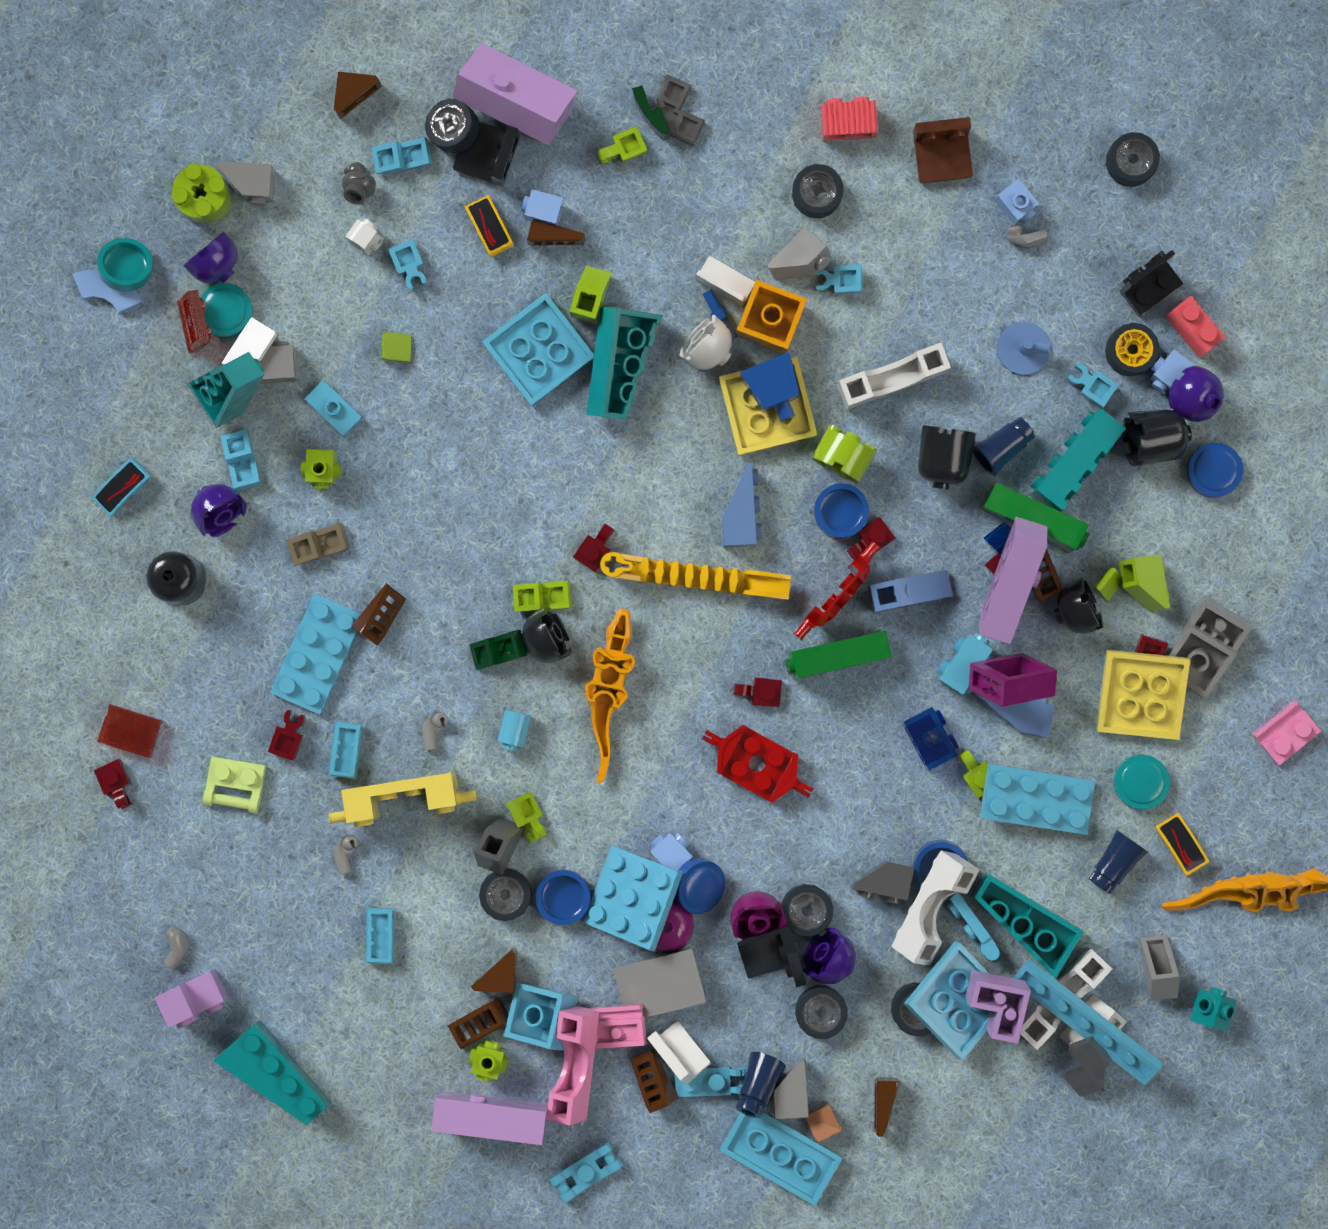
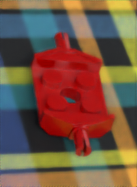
[793,541,880,641]
[701,725,814,803]

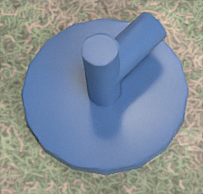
[997,322,1051,375]

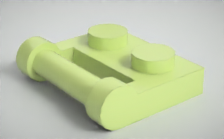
[203,757,266,814]

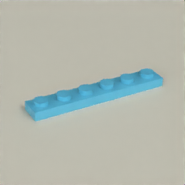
[1013,959,1163,1086]

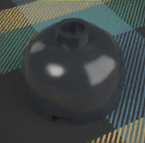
[1054,578,1104,634]
[522,607,571,663]

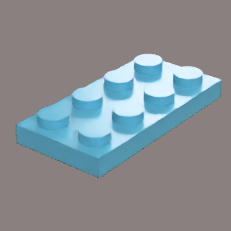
[270,593,361,715]
[980,764,1095,835]
[719,1111,842,1206]

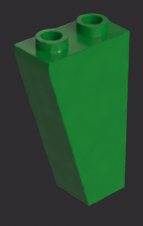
[981,483,1089,554]
[785,631,892,680]

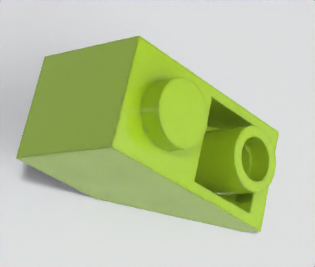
[569,265,612,325]
[1119,554,1170,612]

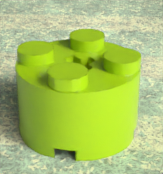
[172,164,232,224]
[812,424,877,483]

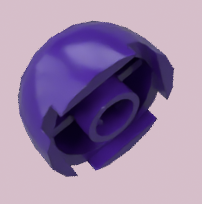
[183,232,238,283]
[1169,366,1224,422]
[190,484,247,537]
[802,928,856,984]

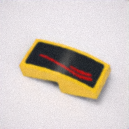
[464,195,514,258]
[1155,813,1210,877]

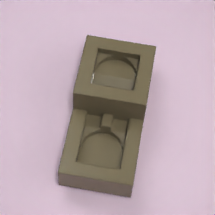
[286,523,350,566]

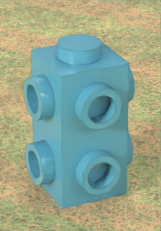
[937,633,993,695]

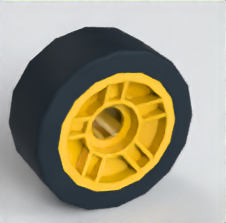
[1105,323,1160,377]

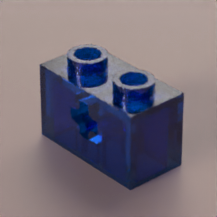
[901,707,959,771]

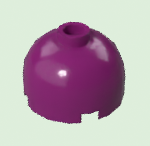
[730,891,786,940]
[655,900,694,953]

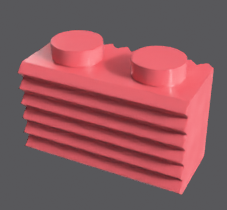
[821,97,878,141]
[1165,296,1225,358]

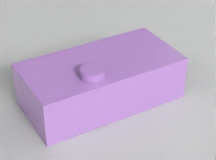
[452,43,577,145]
[979,517,1047,644]
[431,1090,548,1145]

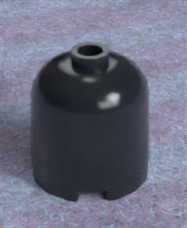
[1122,409,1192,466]
[918,425,976,490]
[146,551,206,606]

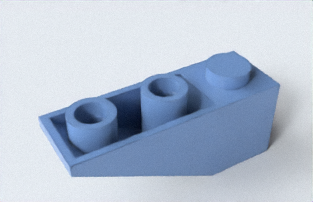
[722,462,761,548]
[867,570,953,614]
[971,690,1055,738]

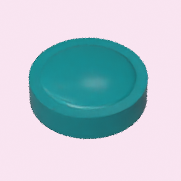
[97,238,153,291]
[197,283,253,338]
[1113,755,1170,809]

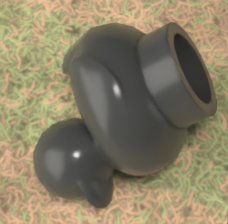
[342,162,376,205]

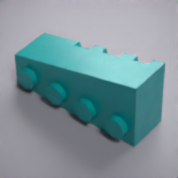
[586,307,663,420]
[187,352,264,428]
[1029,408,1126,512]
[971,871,1084,979]
[213,1020,332,1125]

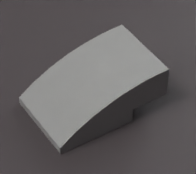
[1167,595,1252,698]
[613,947,706,1018]

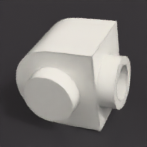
[345,218,384,256]

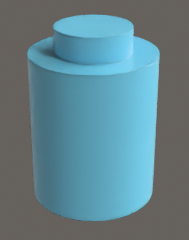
[497,710,531,752]

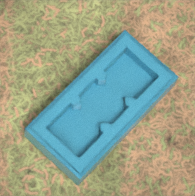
[305,380,363,437]
[328,722,363,779]
[366,908,395,964]

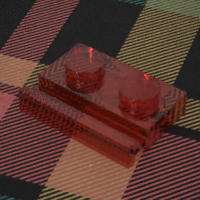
[177,290,211,353]
[97,704,163,758]

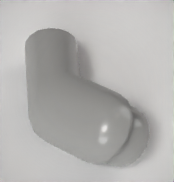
[1007,224,1048,248]
[422,712,448,750]
[333,835,358,875]
[164,927,189,970]

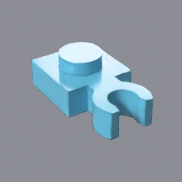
[388,239,427,291]
[815,264,863,294]
[1067,363,1119,408]

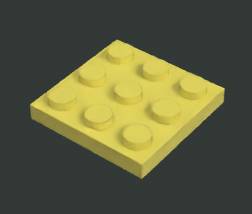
[719,357,817,456]
[1096,650,1190,740]

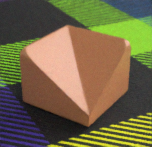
[805,1103,842,1143]

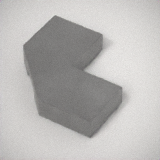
[656,74,705,146]
[1064,1036,1109,1097]

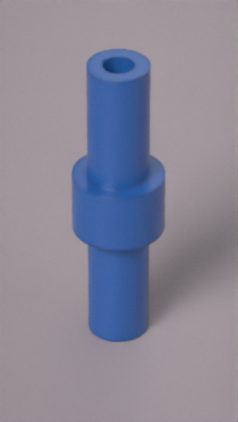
[703,289,737,340]

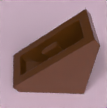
[334,72,382,120]
[471,948,517,993]

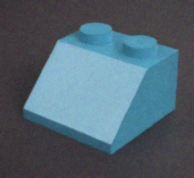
[504,982,579,1051]

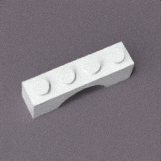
[837,343,951,410]
[891,851,979,966]
[1020,947,1112,1050]

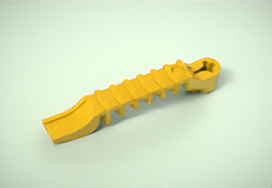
[600,552,792,600]

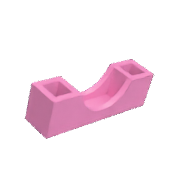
[546,1006,599,1125]

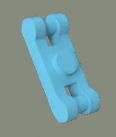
[549,1141,624,1203]

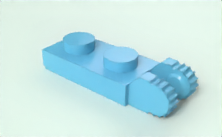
[947,893,1000,961]
[675,1066,747,1097]

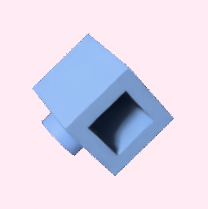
[995,179,1039,225]
[521,189,564,226]
[1149,350,1195,394]
[650,832,693,871]

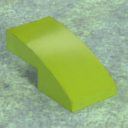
[512,581,572,612]

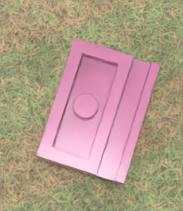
[1252,700,1321,766]
[589,1004,647,1049]

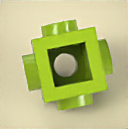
[301,449,341,490]
[468,1040,509,1082]

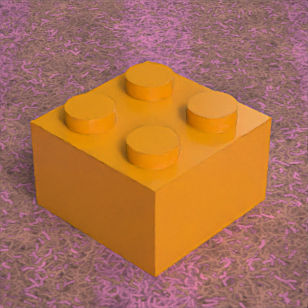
[736,279,807,354]

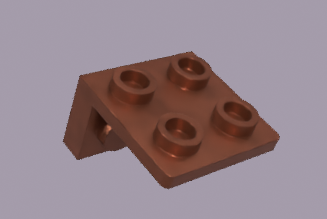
[913,117,973,184]

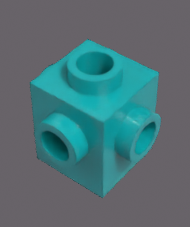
[1190,986,1236,1032]

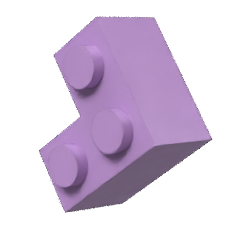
[154,969,229,1029]
[966,970,1031,1044]

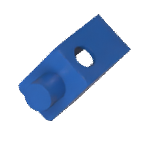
[740,352,799,422]

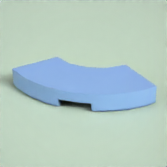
[72,270,145,314]

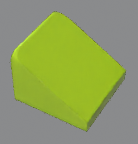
[382,332,412,362]
[1092,567,1122,601]

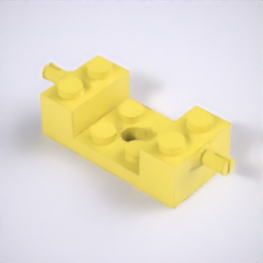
[329,772,477,827]

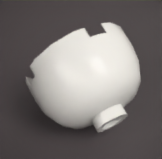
[679,315,732,370]

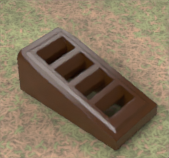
[527,220,586,246]
[1031,549,1063,603]
[352,583,406,646]
[447,997,509,1050]
[630,1048,679,1113]
[874,1077,899,1137]

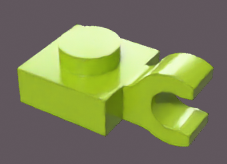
[598,126,648,165]
[957,749,988,799]
[506,791,546,844]

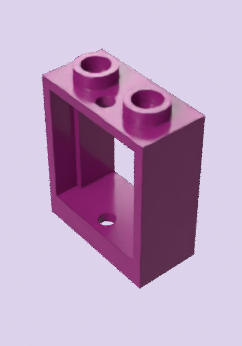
[968,653,1057,707]

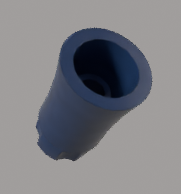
[973,417,1035,476]
[1089,829,1148,894]
[736,1052,786,1118]

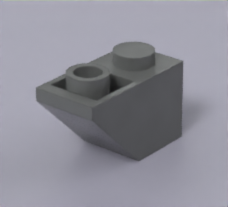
[474,817,525,875]
[852,861,914,904]

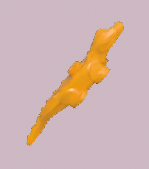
[584,608,635,784]
[1162,868,1328,912]

